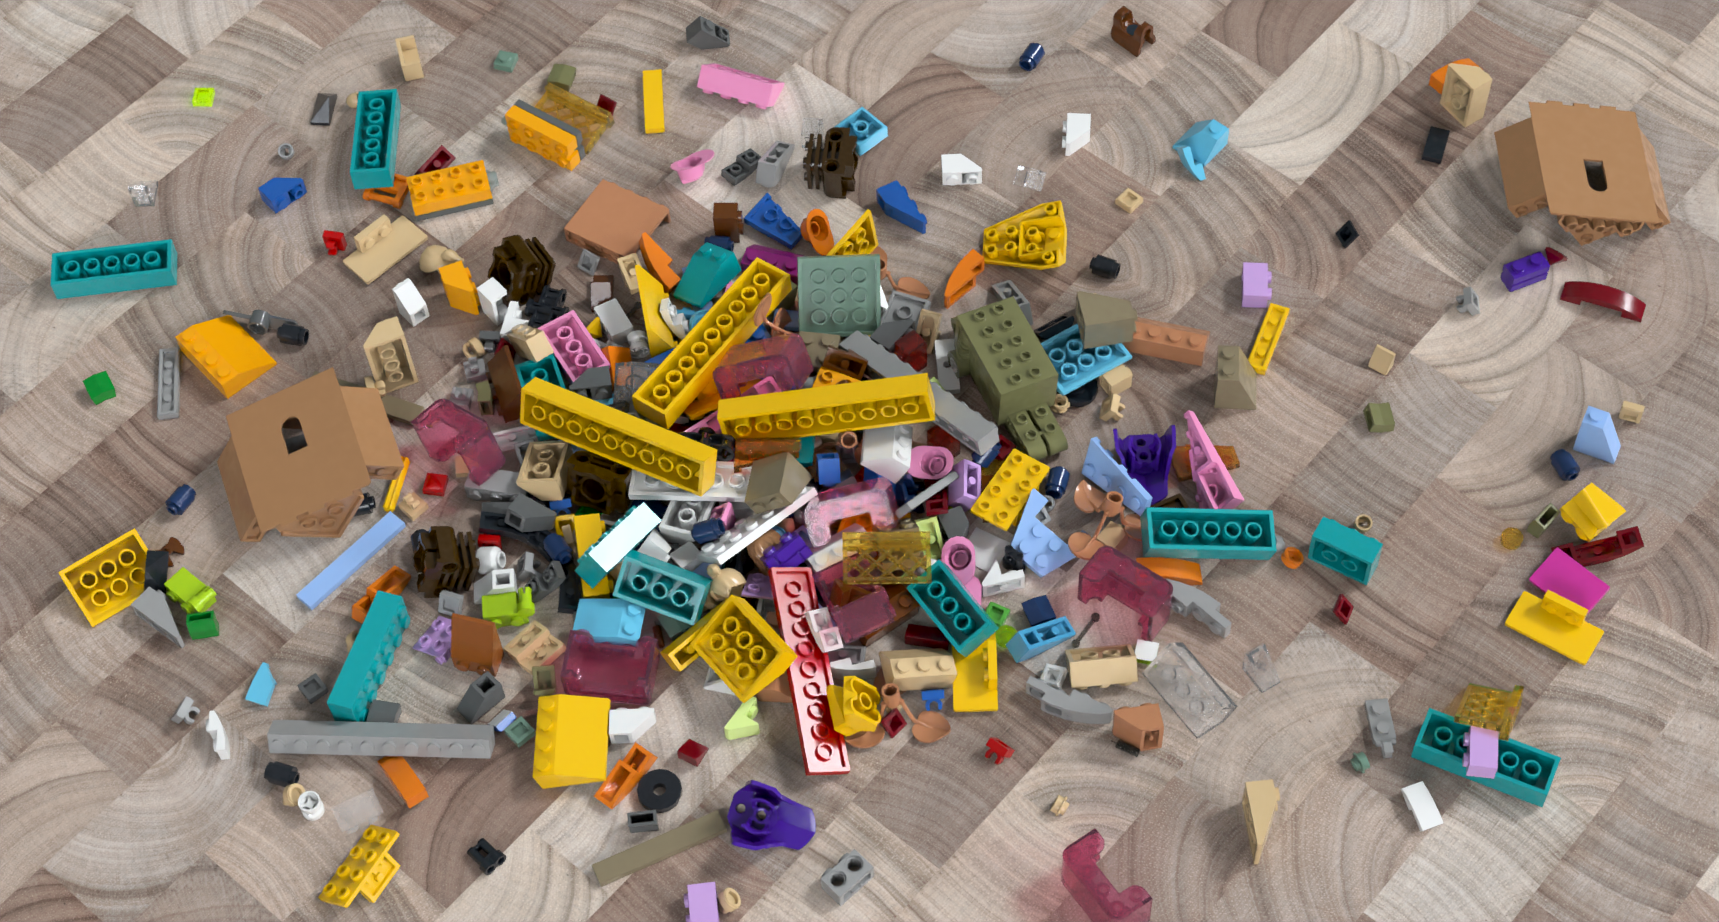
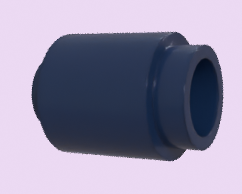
[1019,43,1045,71]
[704,235,734,252]
[971,442,1002,468]
[1550,449,1580,481]
[1045,466,1070,499]
[165,484,196,515]
[691,517,725,544]
[543,533,573,564]

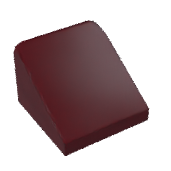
[677,739,709,767]

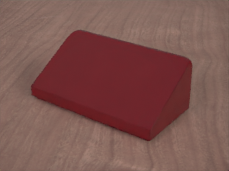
[414,145,456,175]
[905,624,950,650]

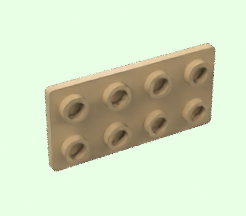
[343,214,428,284]

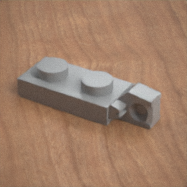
[1364,698,1396,759]

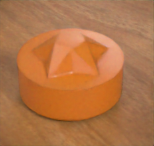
[1281,547,1304,569]

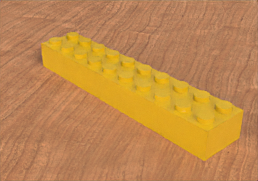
[632,257,792,429]
[717,373,935,446]
[520,377,717,497]

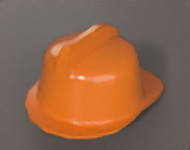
[800,209,834,256]

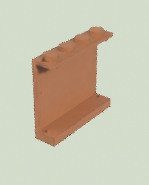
[564,179,671,264]

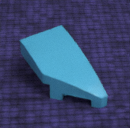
[1176,145,1206,181]
[245,662,277,707]

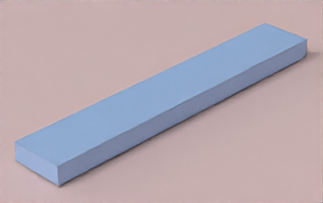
[296,511,406,610]

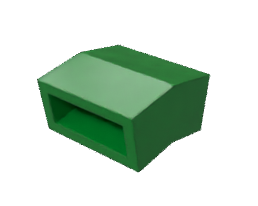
[83,371,116,405]
[186,610,220,640]

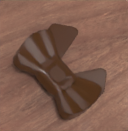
[155,537,185,567]

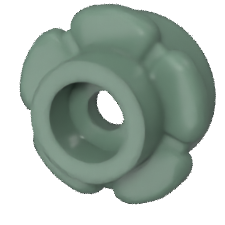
[1350,751,1370,773]

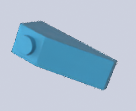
[1006,616,1076,663]

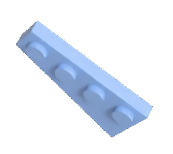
[1081,436,1153,516]

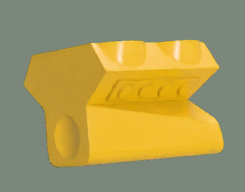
[1559,482,1626,542]
[826,676,881,736]

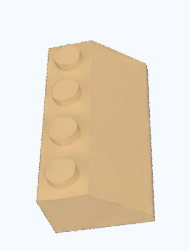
[363,316,419,393]

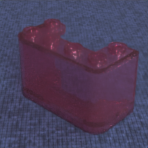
[713,333,814,399]
[411,399,506,486]
[804,477,899,548]
[1077,546,1173,642]
[812,552,897,645]
[560,629,660,705]
[1061,828,1153,922]

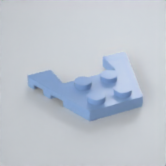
[1010,488,1086,578]

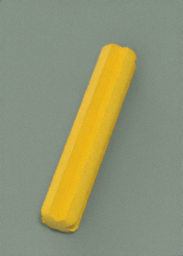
[383,456,410,512]

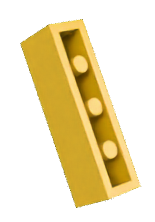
[574,513,614,599]
[660,598,727,672]

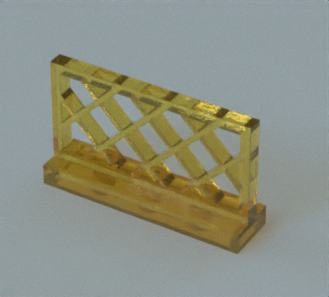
[535,82,615,155]
[842,531,932,584]
[1454,683,1524,741]

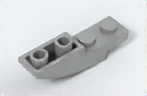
[1153,577,1232,639]
[1026,676,1113,724]

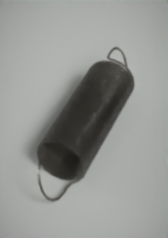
[1111,740,1144,757]

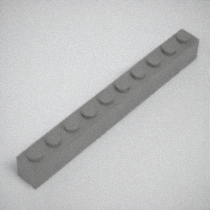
[839,330,1000,456]
[267,720,495,759]

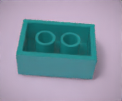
[1308,516,1383,585]

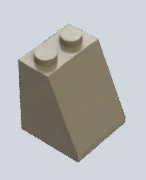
[1075,291,1138,349]
[1214,345,1256,410]
[744,451,812,514]

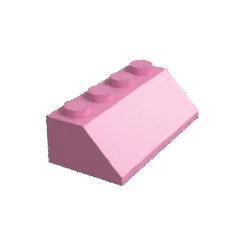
[697,63,785,109]
[537,310,611,385]

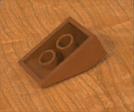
[451,613,504,677]

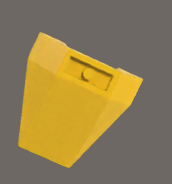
[982,200,1067,270]

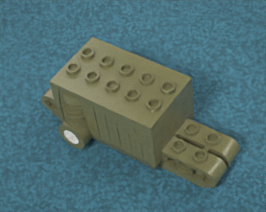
[947,296,1068,460]

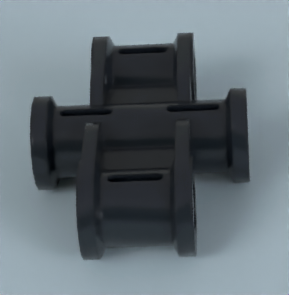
[525,285,569,329]
[678,427,736,462]

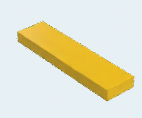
[643,69,665,134]
[1248,303,1290,375]

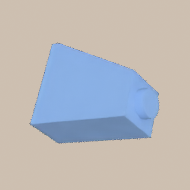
[1573,406,1621,464]

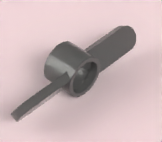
[223,310,298,335]

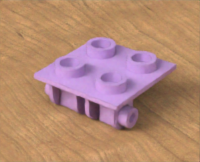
[741,573,773,600]
[413,616,451,665]

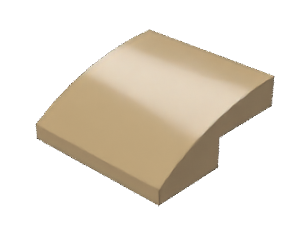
[503,620,567,676]

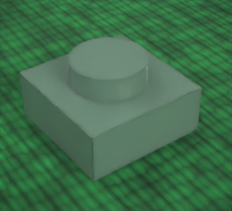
[493,50,519,73]
[504,716,536,748]

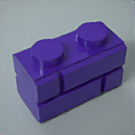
[1500,251,1550,292]
[760,531,813,570]

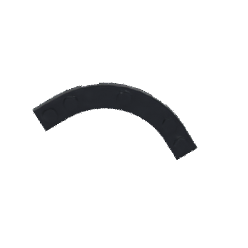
[478,511,582,614]

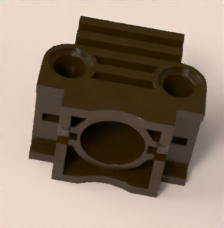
[803,127,858,199]
[487,235,556,306]
[565,450,632,515]
[412,526,480,598]

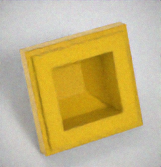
[586,317,602,339]
[555,513,575,537]

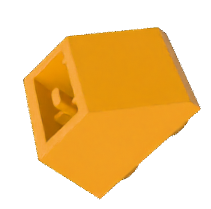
[438,261,481,315]

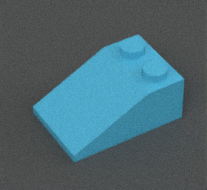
[571,599,646,653]

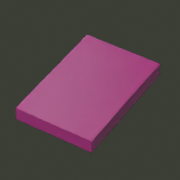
[1529,547,1610,615]

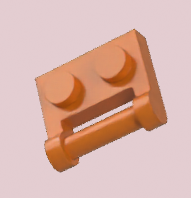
[363,174,409,209]

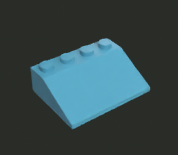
[1041,324,1132,396]

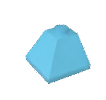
[1173,119,1229,167]

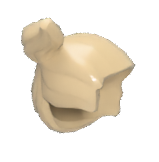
[419,245,464,274]
[707,563,746,601]

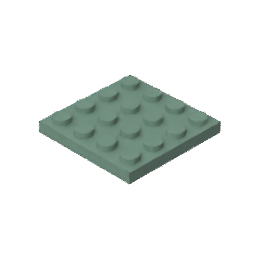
[797,254,881,337]

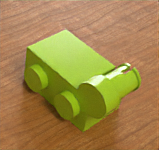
[164,567,217,614]
[482,587,535,629]

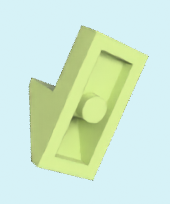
[914,515,944,560]
[724,697,760,740]

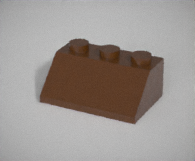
[485,345,522,423]
[840,579,920,648]

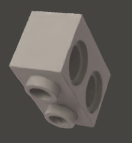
[821,849,874,906]

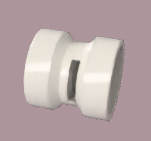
[627,330,650,359]
[298,791,325,821]

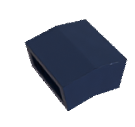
[1021,595,1056,627]

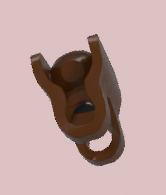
[1111,6,1156,57]

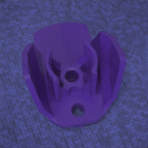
[1113,425,1176,506]
[727,780,816,850]

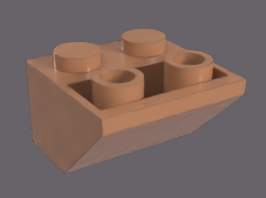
[1112,703,1164,751]

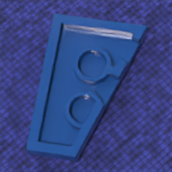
[744,192,803,250]

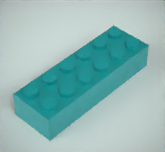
[350,89,401,189]
[51,239,178,299]
[1140,507,1277,560]
[327,590,410,722]
[1411,708,1561,807]

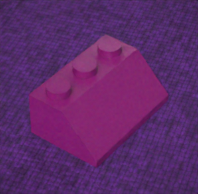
[740,244,805,287]

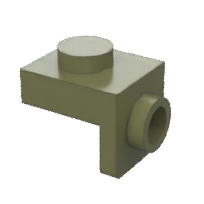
[532,664,557,697]

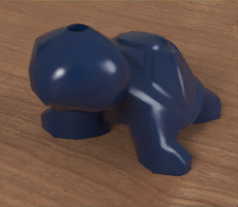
[895,474,925,514]

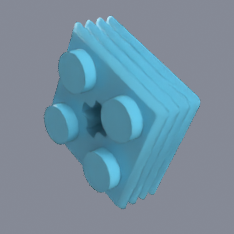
[835,107,888,156]

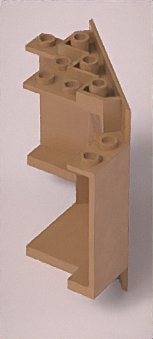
[1494,100,1671,246]
[217,367,404,542]

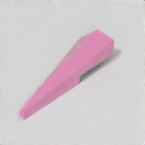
[1184,410,1244,509]

